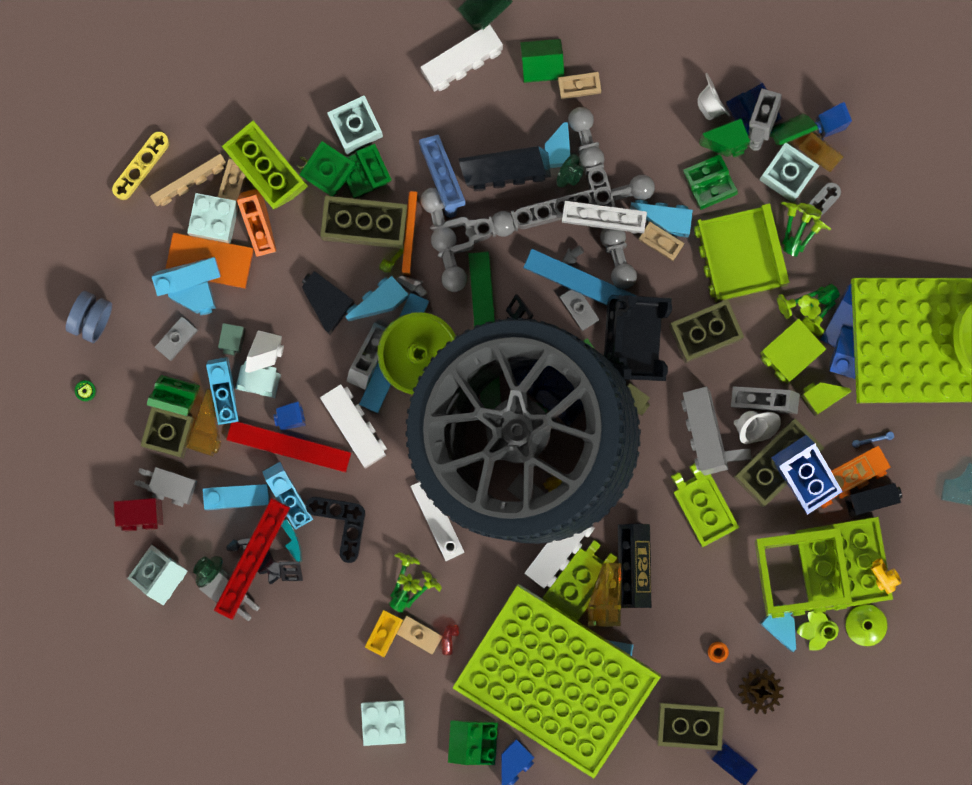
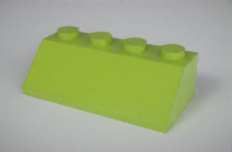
[222,120,308,209]

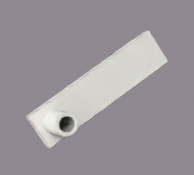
[562,201,647,234]
[411,482,465,561]

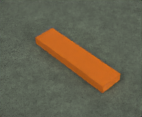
[402,191,418,276]

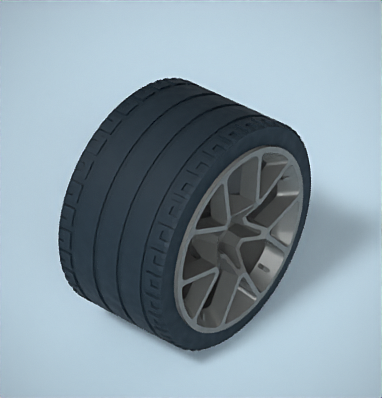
[405,318,641,544]

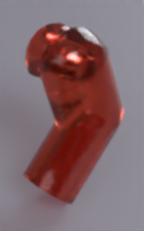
[442,624,459,655]

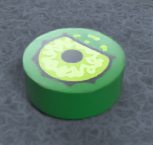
[75,380,96,402]

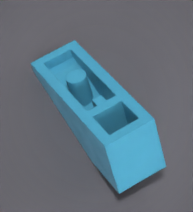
[152,257,221,296]
[203,484,269,511]

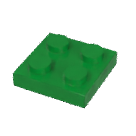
[299,141,357,197]

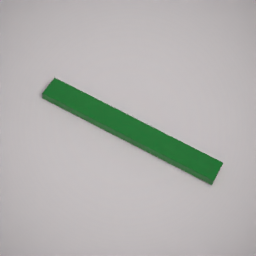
[468,252,501,409]

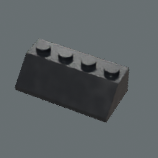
[459,146,551,191]

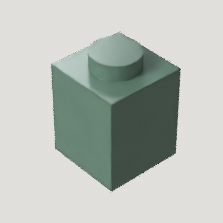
[218,323,246,356]

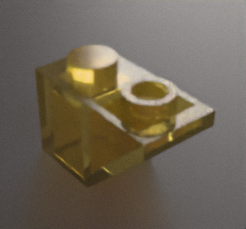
[799,131,844,172]

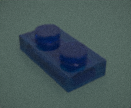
[711,743,757,785]

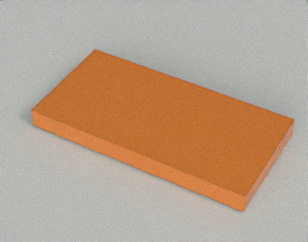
[165,233,254,289]

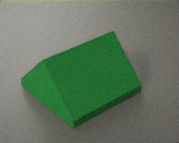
[520,39,564,83]

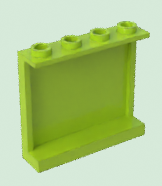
[694,203,790,302]

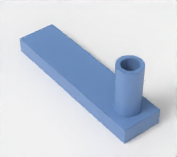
[419,135,465,218]

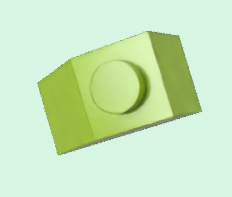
[801,382,852,416]

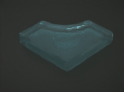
[941,463,972,506]

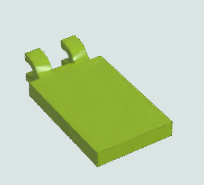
[671,463,739,547]
[543,540,617,621]

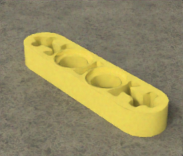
[112,132,169,200]

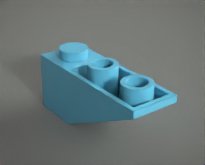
[630,200,693,237]
[345,276,409,321]
[206,357,239,425]
[262,462,313,530]

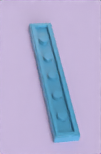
[523,249,636,306]
[359,293,429,413]

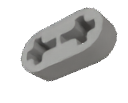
[809,183,841,216]
[725,449,752,462]

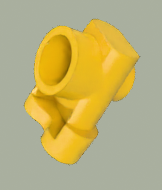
[871,558,902,594]

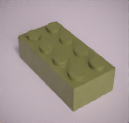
[320,196,408,249]
[733,418,824,507]

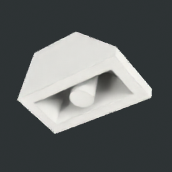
[245,330,284,373]

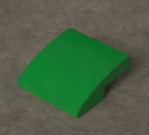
[770,114,818,145]
[345,144,392,199]
[683,154,738,210]
[147,375,200,416]

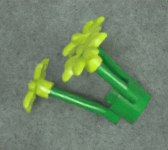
[389,552,442,612]

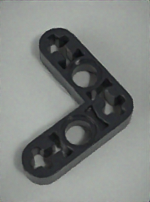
[306,497,366,563]

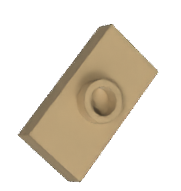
[397,616,443,655]

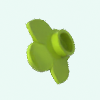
[797,611,839,650]

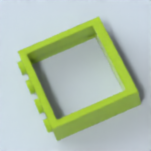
[755,528,852,619]

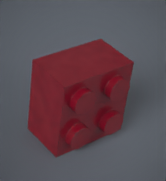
[114,498,163,532]

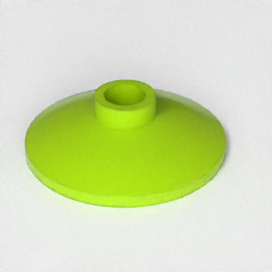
[845,604,887,646]

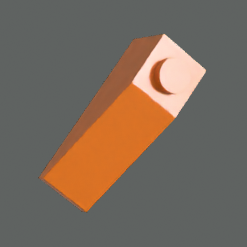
[237,189,276,257]

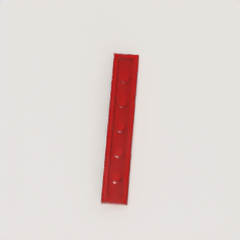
[226,422,352,473]
[214,498,290,620]

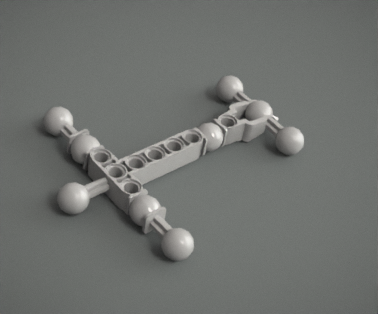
[420,107,655,292]

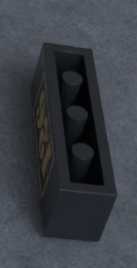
[618,524,652,608]

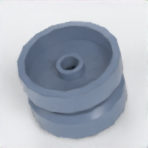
[65,290,112,344]

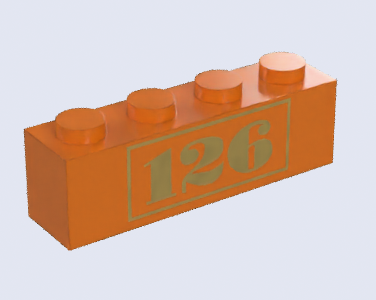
[821,445,891,509]

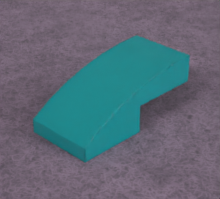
[281,519,302,562]

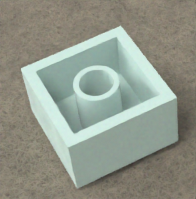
[327,95,383,154]
[760,143,820,203]
[187,193,239,244]
[361,700,407,746]

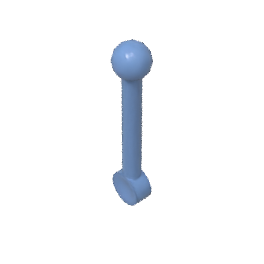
[852,432,894,448]

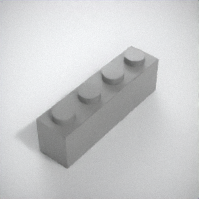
[681,386,729,476]

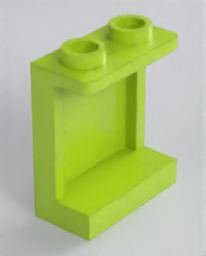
[760,319,826,384]

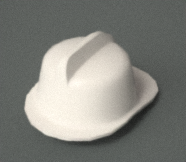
[698,73,730,120]
[734,411,781,444]

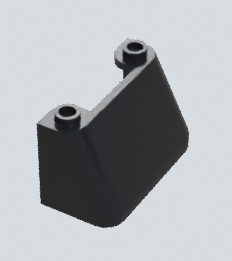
[604,295,672,381]

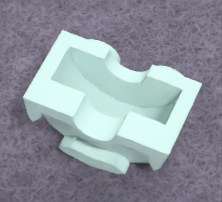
[235,361,281,398]

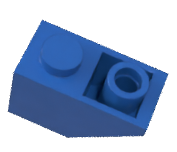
[501,738,534,785]

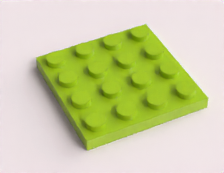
[795,517,893,611]

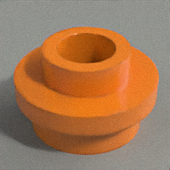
[707,642,729,663]

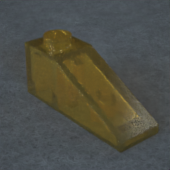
[187,389,221,457]
[588,563,621,627]

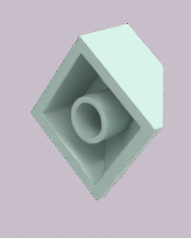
[127,545,188,605]

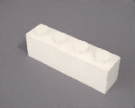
[421,24,503,92]
[320,384,387,469]
[524,523,595,588]

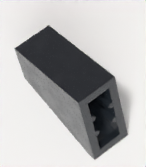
[302,271,355,335]
[844,483,902,517]

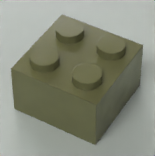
[140,407,195,459]

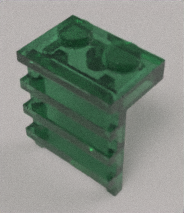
[456,0,513,31]

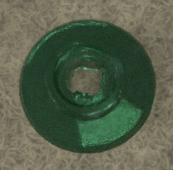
[557,154,583,187]
[193,556,223,588]

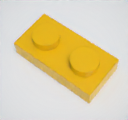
[365,610,403,657]

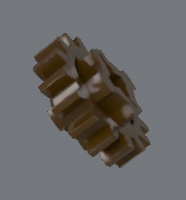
[738,669,784,714]

